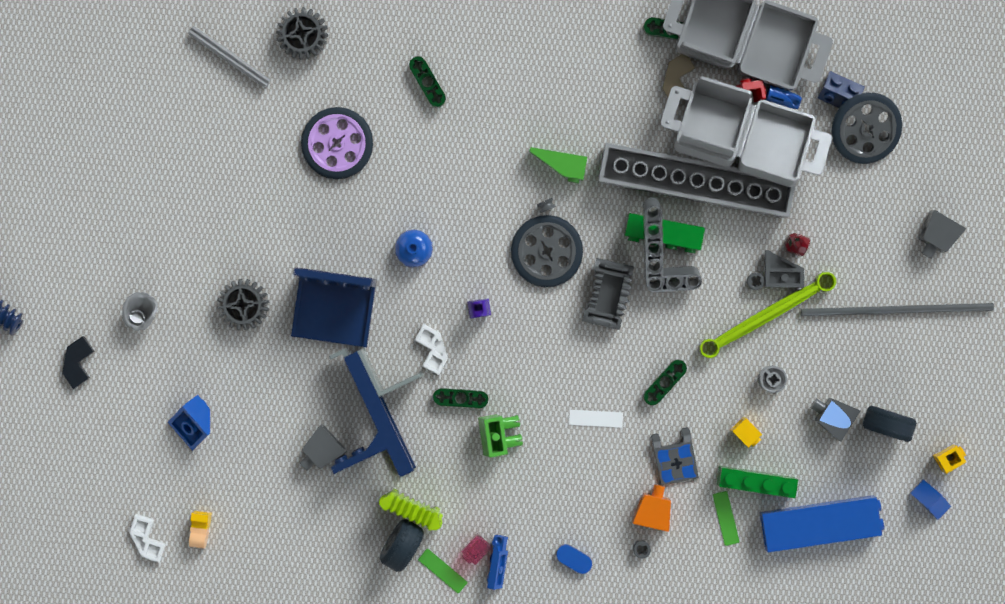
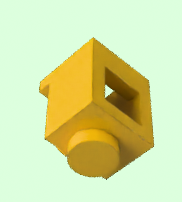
[933,444,966,474]

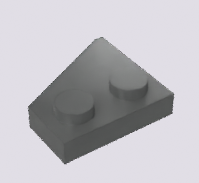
[765,250,804,288]

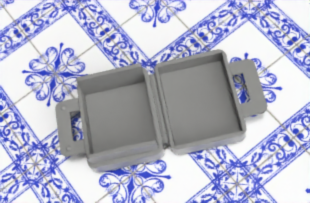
[663,0,833,91]
[661,76,832,187]

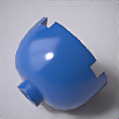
[395,229,433,268]

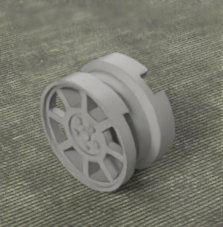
[758,365,787,393]

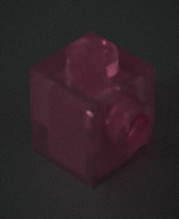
[461,533,491,565]

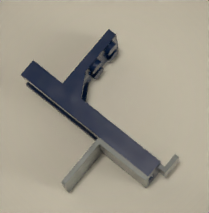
[329,348,423,477]

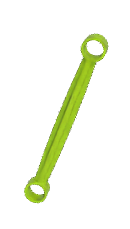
[699,272,836,358]

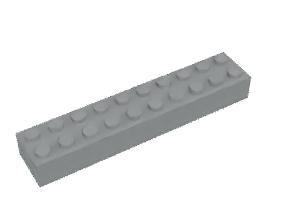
[598,143,795,218]

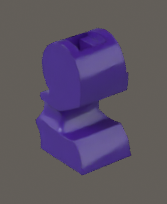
[467,299,491,318]

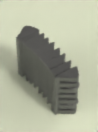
[582,258,634,330]

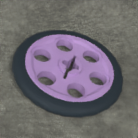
[301,107,373,179]

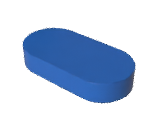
[556,544,592,574]

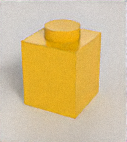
[730,417,762,448]

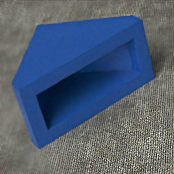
[910,479,951,520]

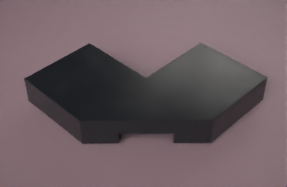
[62,336,95,389]

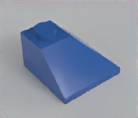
[168,395,210,451]

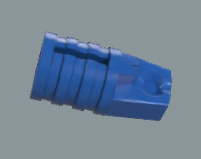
[765,85,802,109]

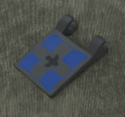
[651,427,699,485]

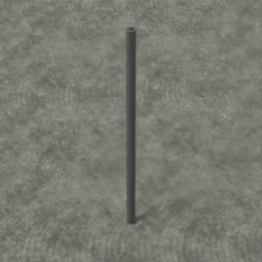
[801,303,994,316]

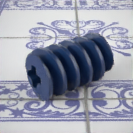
[0,300,24,336]

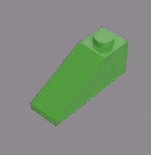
[530,147,587,183]

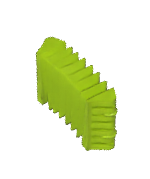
[379,488,443,530]

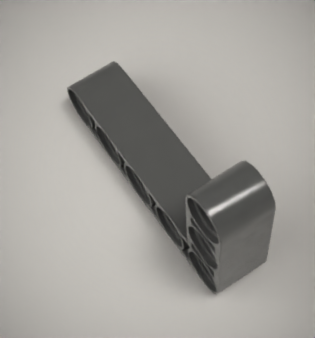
[643,198,702,292]

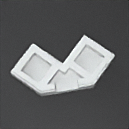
[414,324,448,375]
[129,514,166,563]

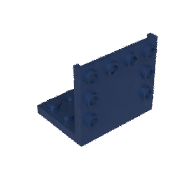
[291,268,377,348]

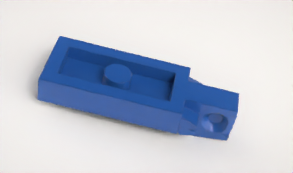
[487,535,508,590]

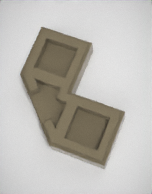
[662,54,695,100]

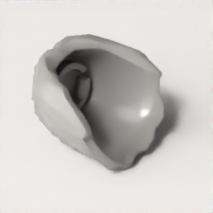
[122,292,158,331]

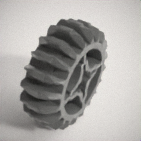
[276,7,329,60]
[217,279,270,330]

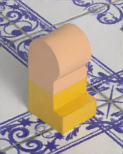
[189,511,212,549]

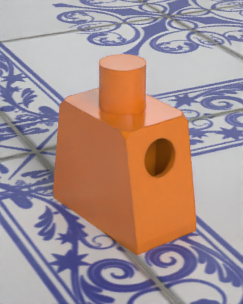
[632,484,671,532]

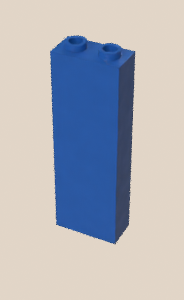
[759,495,884,553]

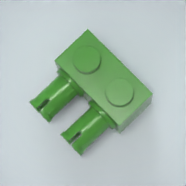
[478,414,523,458]

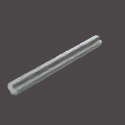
[188,26,271,88]

